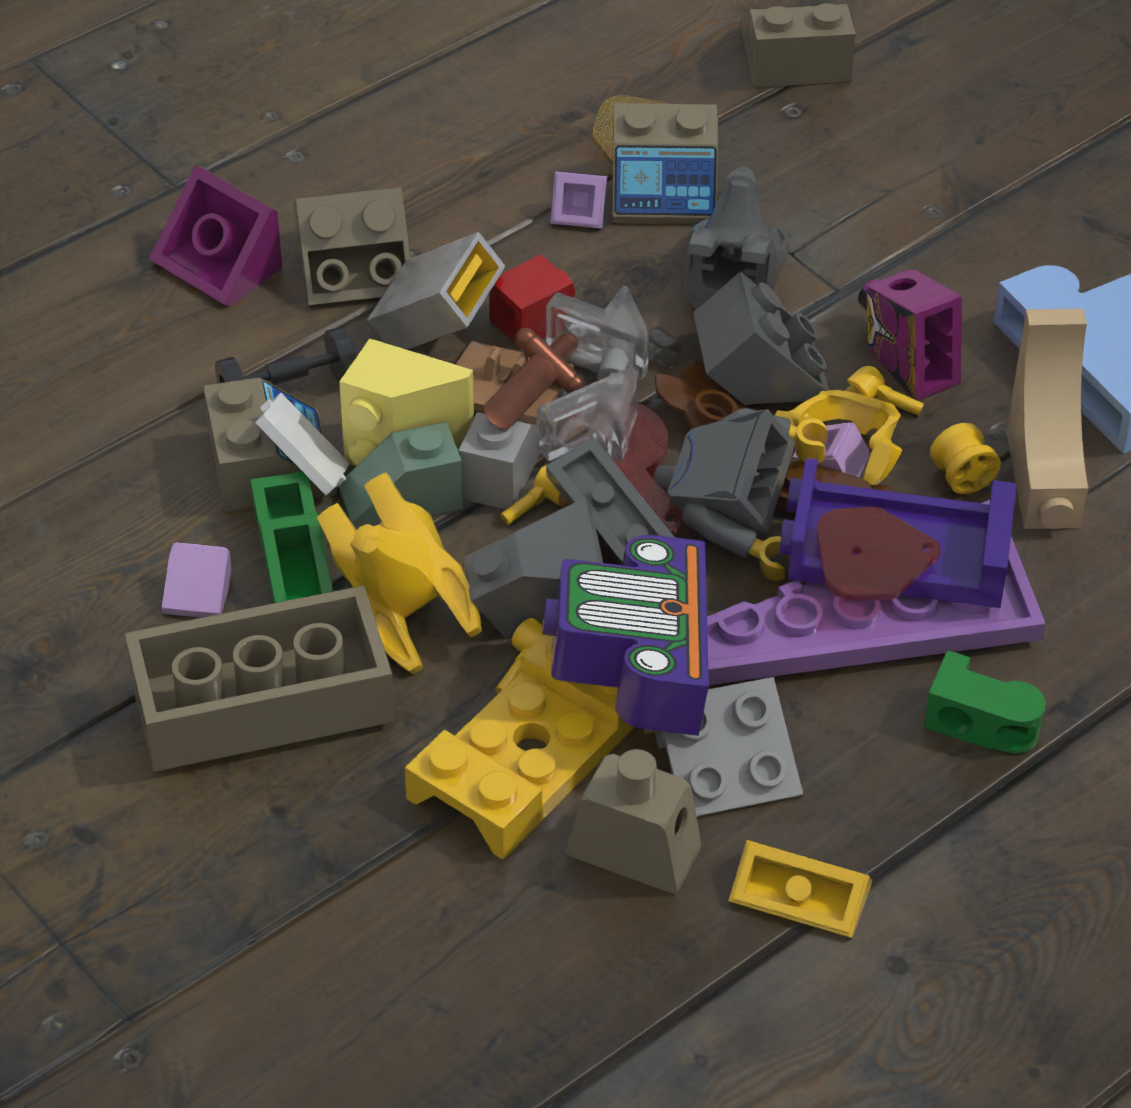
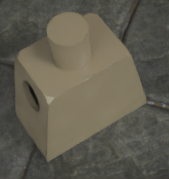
[566,749,701,895]

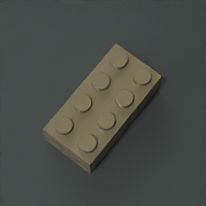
[124,586,395,772]

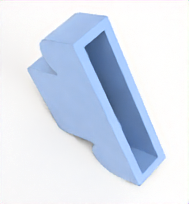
[993,265,1131,454]

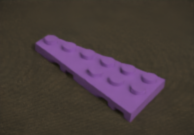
[707,500,1046,685]

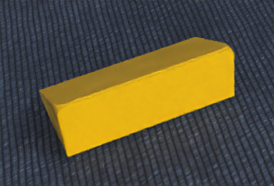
[728,840,872,938]

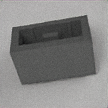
[693,272,829,405]

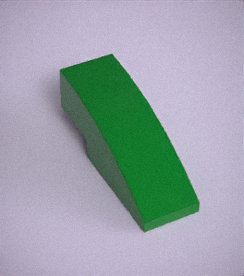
[250,471,333,603]

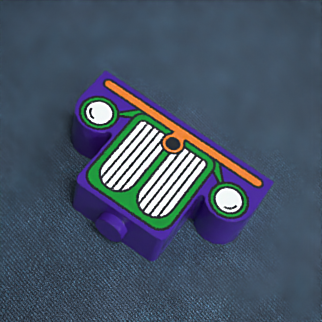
[542,535,709,736]

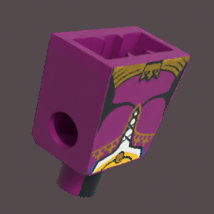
[858,270,962,400]

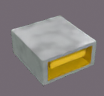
[367,232,505,350]

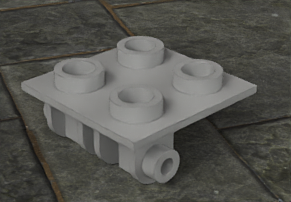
[655,677,803,817]

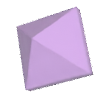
[550,171,607,228]

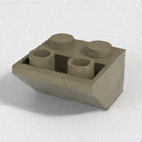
[293,187,411,306]

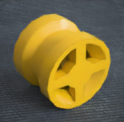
[930,423,1001,494]

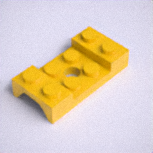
[405,635,634,860]

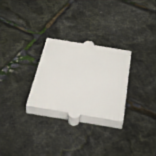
[255,393,350,495]

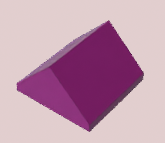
[149,165,282,306]

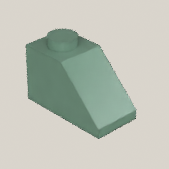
[339,422,463,530]

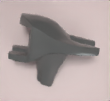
[680,167,789,310]

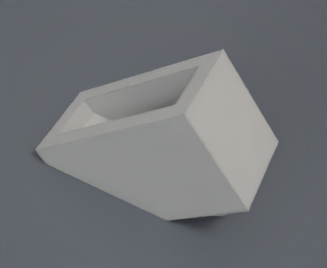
[458,412,549,510]

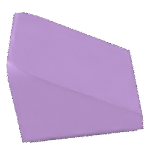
[792,422,870,477]
[162,542,232,618]

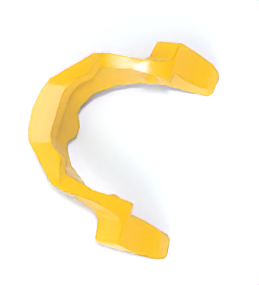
[775,390,902,485]

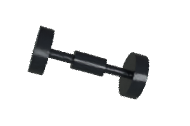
[215,326,356,385]

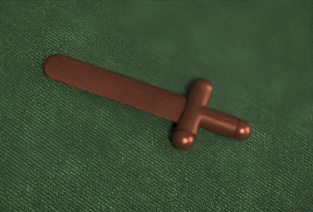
[484,328,585,430]

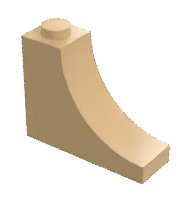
[1006,309,1088,529]

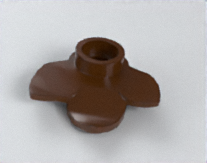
[655,360,759,429]

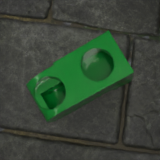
[924,650,1046,754]

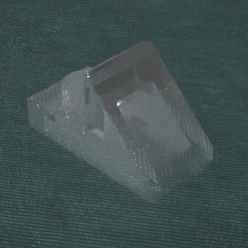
[546,286,649,380]
[537,366,639,465]

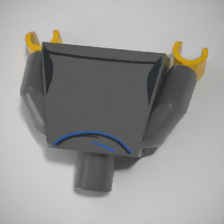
[654,408,828,581]

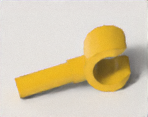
[845,366,924,416]
[500,465,568,525]
[495,618,542,694]

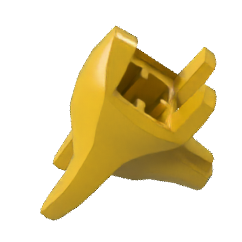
[316,472,482,675]

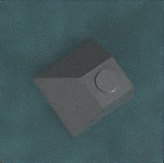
[463,498,603,639]

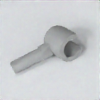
[566,348,631,392]

